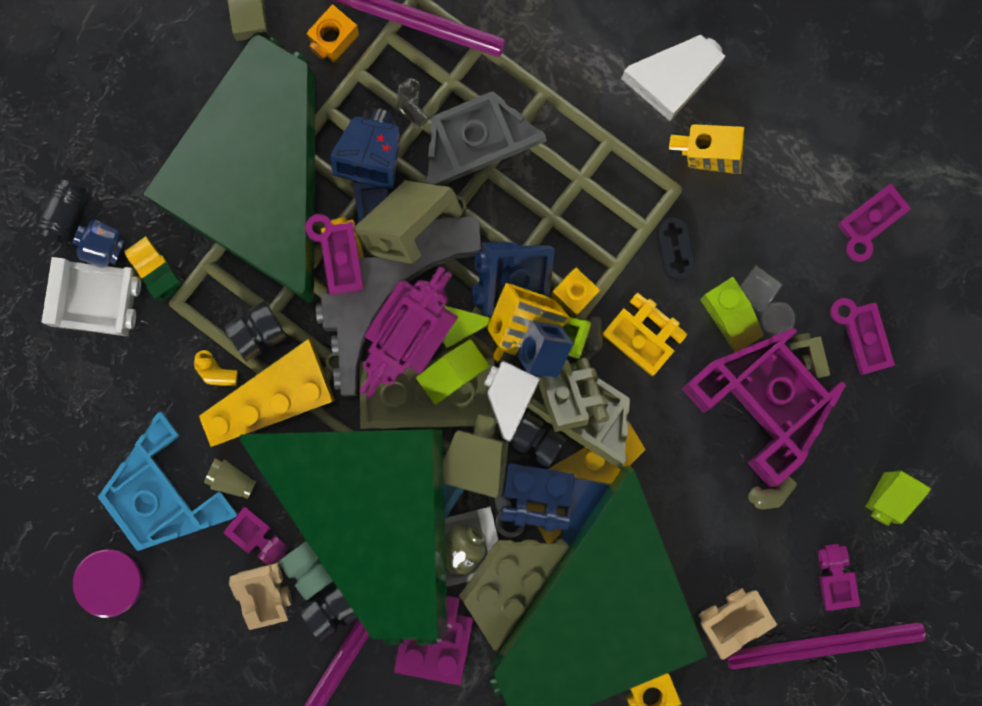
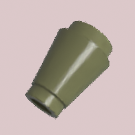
[203,459,256,499]

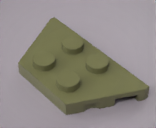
[526,363,630,469]
[459,539,570,652]

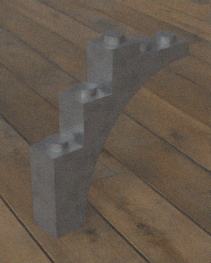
[316,216,481,397]

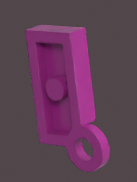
[837,183,911,262]
[305,214,364,296]
[830,298,895,375]

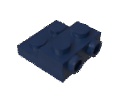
[472,242,555,315]

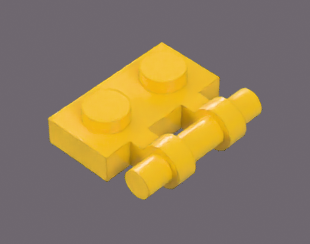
[602,292,688,377]

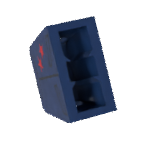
[331,109,400,189]

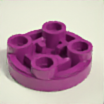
[73,549,144,617]

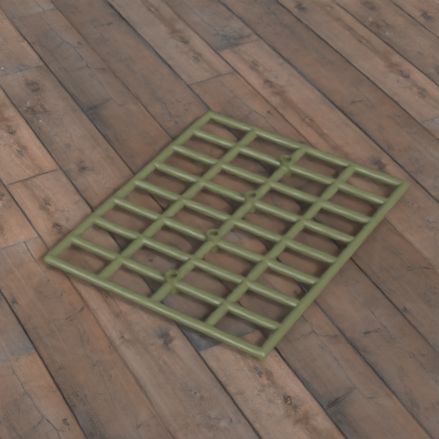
[169,0,682,455]

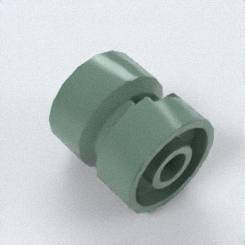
[278,541,333,601]

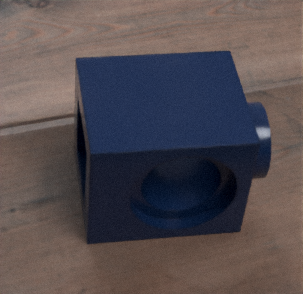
[516,321,573,378]

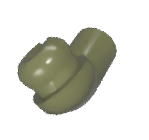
[748,477,798,510]

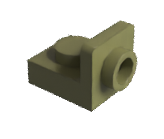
[786,333,830,379]

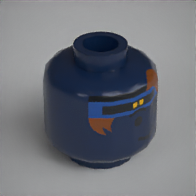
[72,220,125,268]

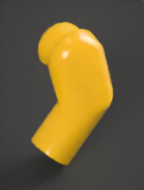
[194,350,238,387]

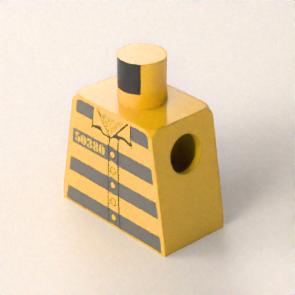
[669,125,745,174]
[488,283,570,364]

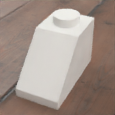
[485,361,539,442]

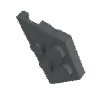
[426,91,547,186]

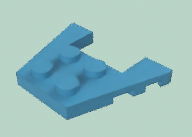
[98,411,238,551]

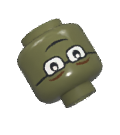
[445,525,487,575]

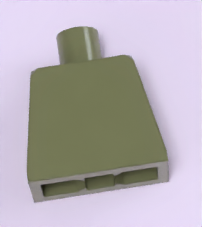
[443,414,508,498]

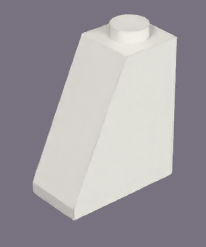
[622,35,725,121]

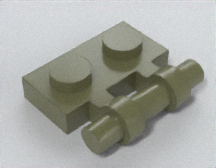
[537,358,609,432]

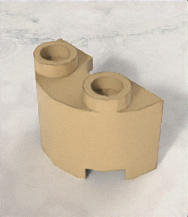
[229,563,292,630]
[698,588,777,660]

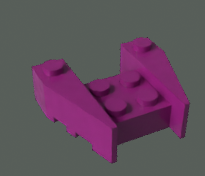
[681,328,846,488]

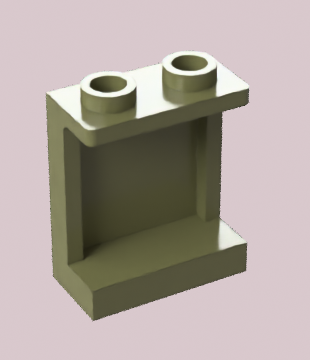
[354,180,463,264]

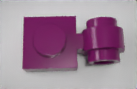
[223,507,290,565]
[818,544,860,611]

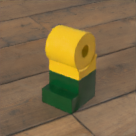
[124,236,183,303]

